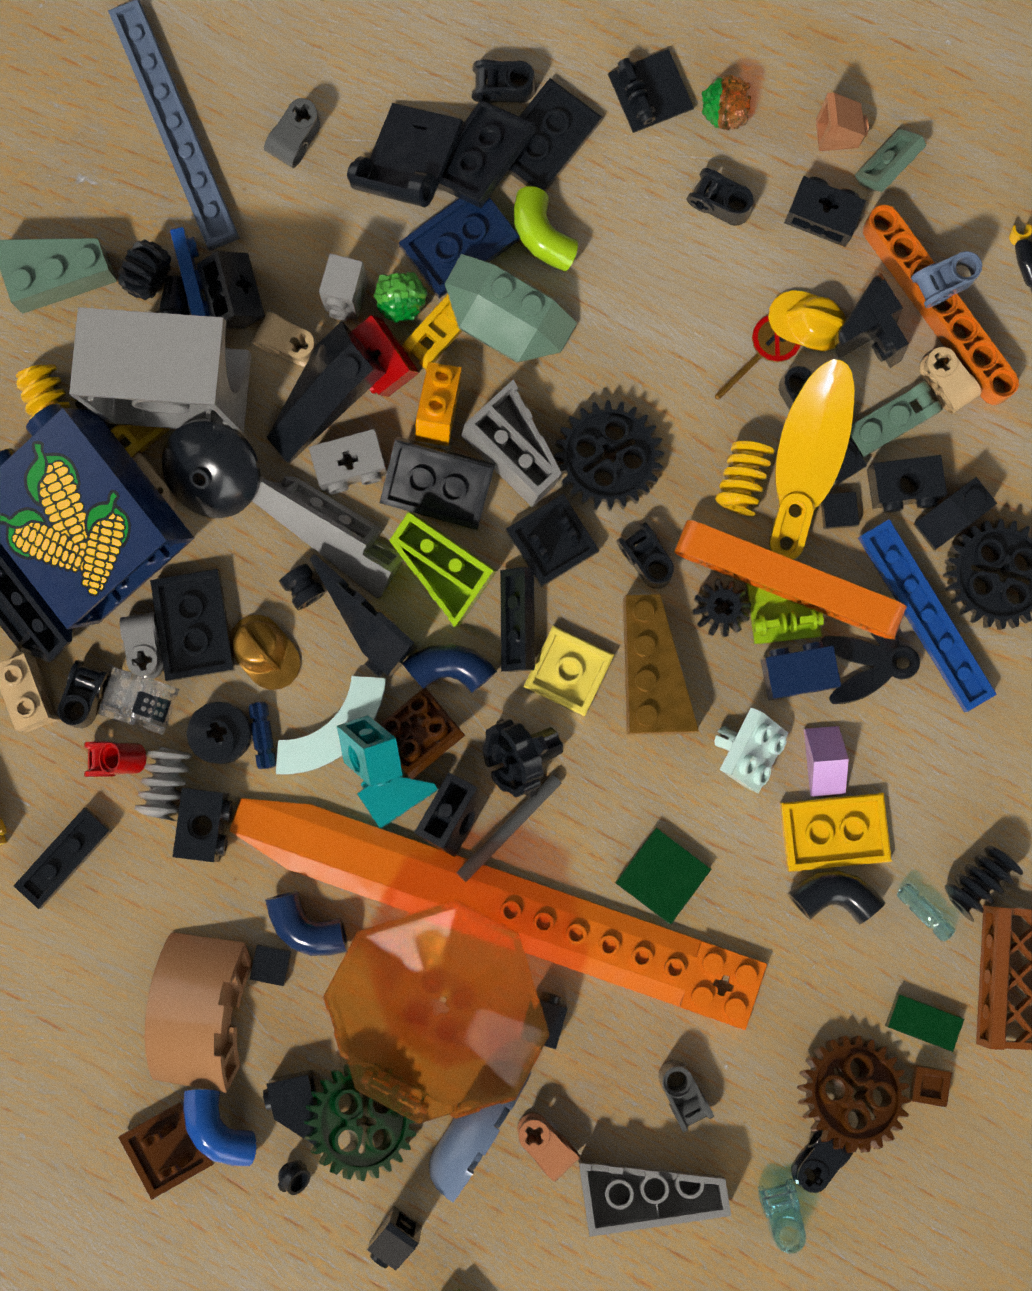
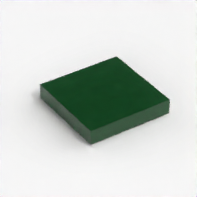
[615,828,712,925]

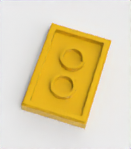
[780,793,892,872]

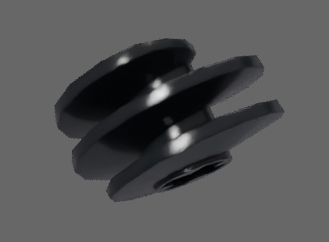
[186,702,252,764]

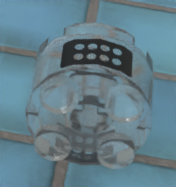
[99,668,180,735]

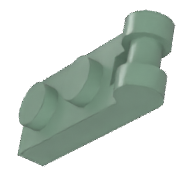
[850,381,944,458]

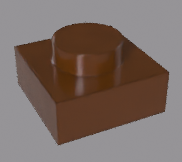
[909,1064,952,1107]

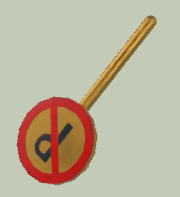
[715,315,801,400]

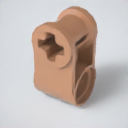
[517,1112,581,1182]

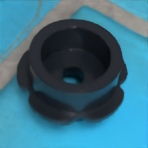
[278,1160,310,1195]

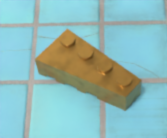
[623,594,699,735]

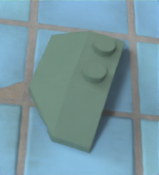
[444,254,577,363]

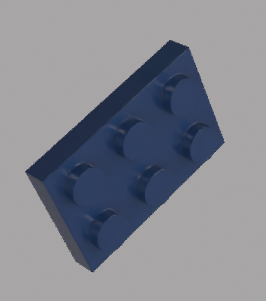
[399,197,519,298]

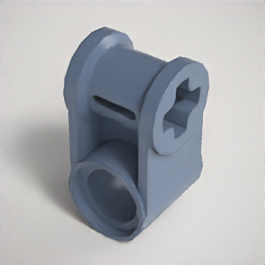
[911,251,982,308]

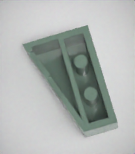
[0,238,117,314]

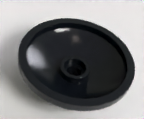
[162,419,261,518]

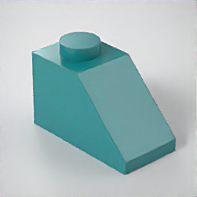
[357,777,439,828]

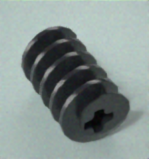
[945,845,1023,922]

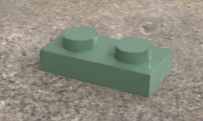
[855,129,927,192]

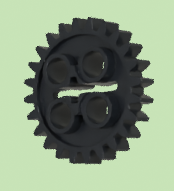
[554,400,664,511]
[943,519,1032,630]

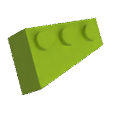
[389,512,498,628]

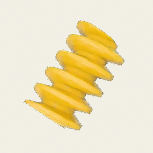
[16,364,70,419]
[715,441,775,516]

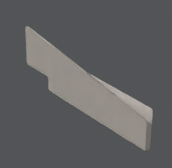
[252,476,404,598]

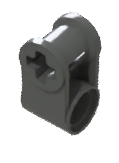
[264,98,320,168]
[658,1060,714,1133]

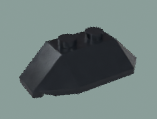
[0,543,73,662]

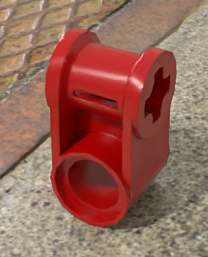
[84,741,147,777]

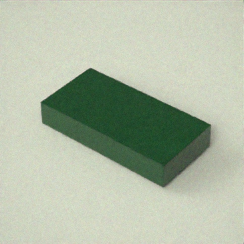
[885,993,965,1052]

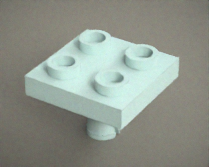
[714,708,788,794]

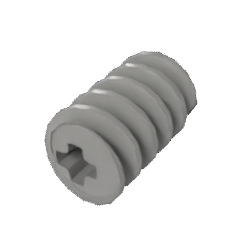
[135,746,193,821]

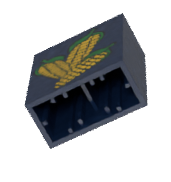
[0,403,195,629]

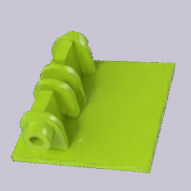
[746,583,824,645]

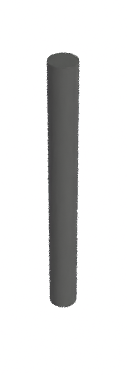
[456,774,562,882]

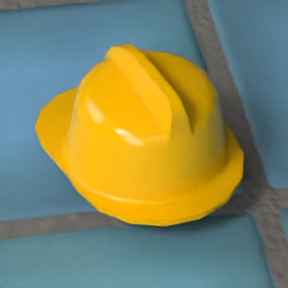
[768,290,846,351]

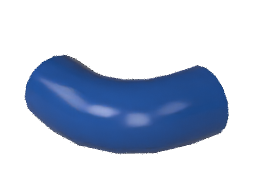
[183,1089,256,1166]

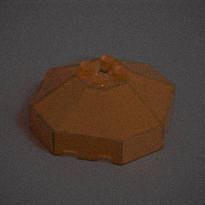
[323,899,550,1124]

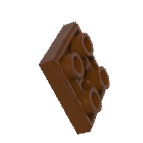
[380,688,466,779]

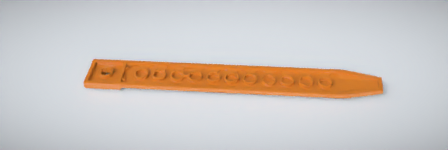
[229,798,767,1030]

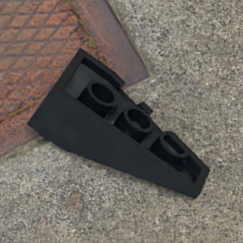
[267,321,386,463]
[310,554,417,678]

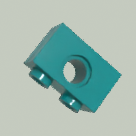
[337,715,403,787]

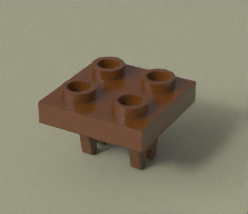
[118,1100,215,1200]

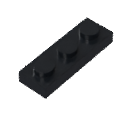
[500,567,535,672]
[13,808,112,909]

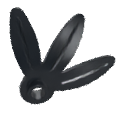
[820,633,920,705]

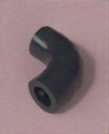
[788,870,885,925]

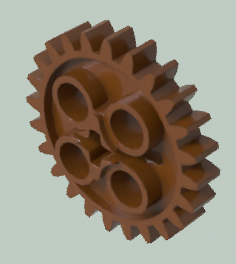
[797,1035,911,1153]

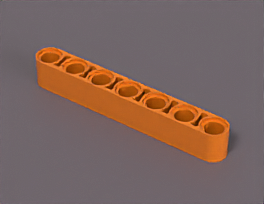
[863,205,1019,405]
[674,520,907,639]

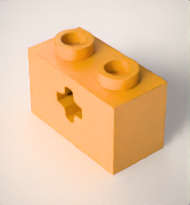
[415,362,462,446]

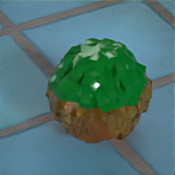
[702,75,751,131]

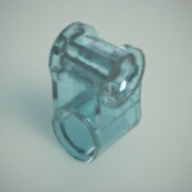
[757,1178,806,1254]

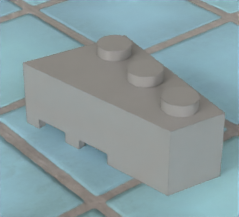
[461,379,562,508]

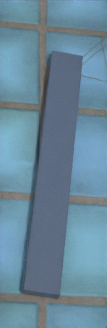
[108,0,240,251]

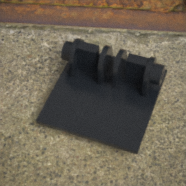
[608,49,694,133]

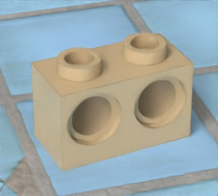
[0,654,59,732]

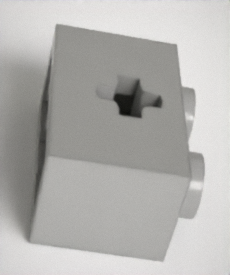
[319,253,368,321]
[309,429,387,494]

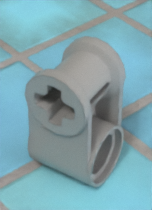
[120,612,163,680]

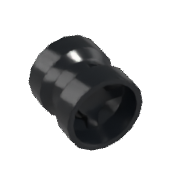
[279,563,326,611]

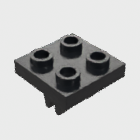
[506,493,599,588]

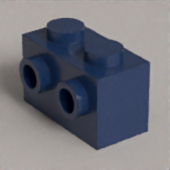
[760,641,841,701]

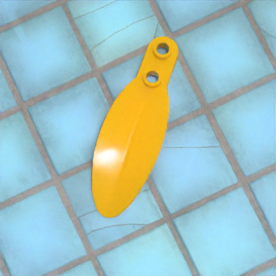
[769,359,855,559]

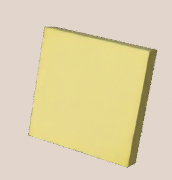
[523,626,614,717]

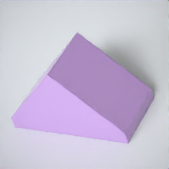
[804,726,849,797]

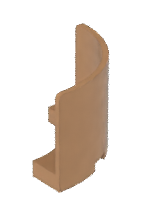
[145,932,253,1093]

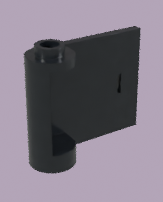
[347,103,463,208]

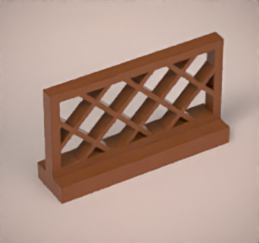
[976,905,1032,1050]

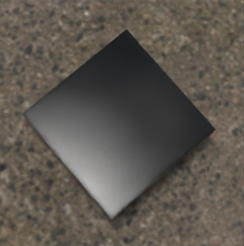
[821,492,859,530]
[249,944,292,986]

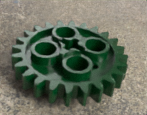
[304,1062,418,1181]

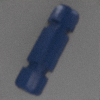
[248,702,276,769]

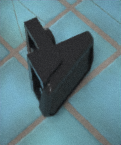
[834,272,909,368]

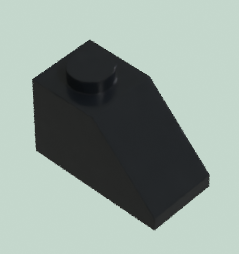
[913,477,998,550]
[263,1069,318,1145]
[367,1206,422,1271]

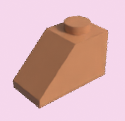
[816,93,869,151]

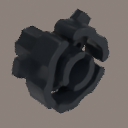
[482,719,563,797]

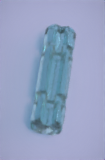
[897,883,956,941]

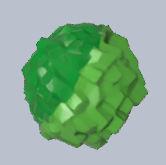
[373,272,427,323]

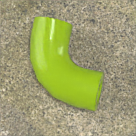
[514,186,578,271]

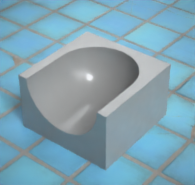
[69,307,251,434]

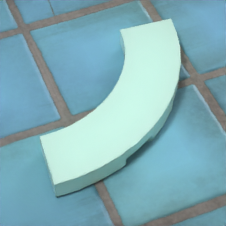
[276,676,386,774]

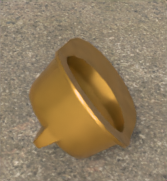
[230,615,300,690]

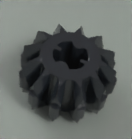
[118,239,171,300]
[692,579,751,637]

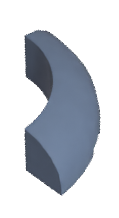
[428,1061,532,1202]

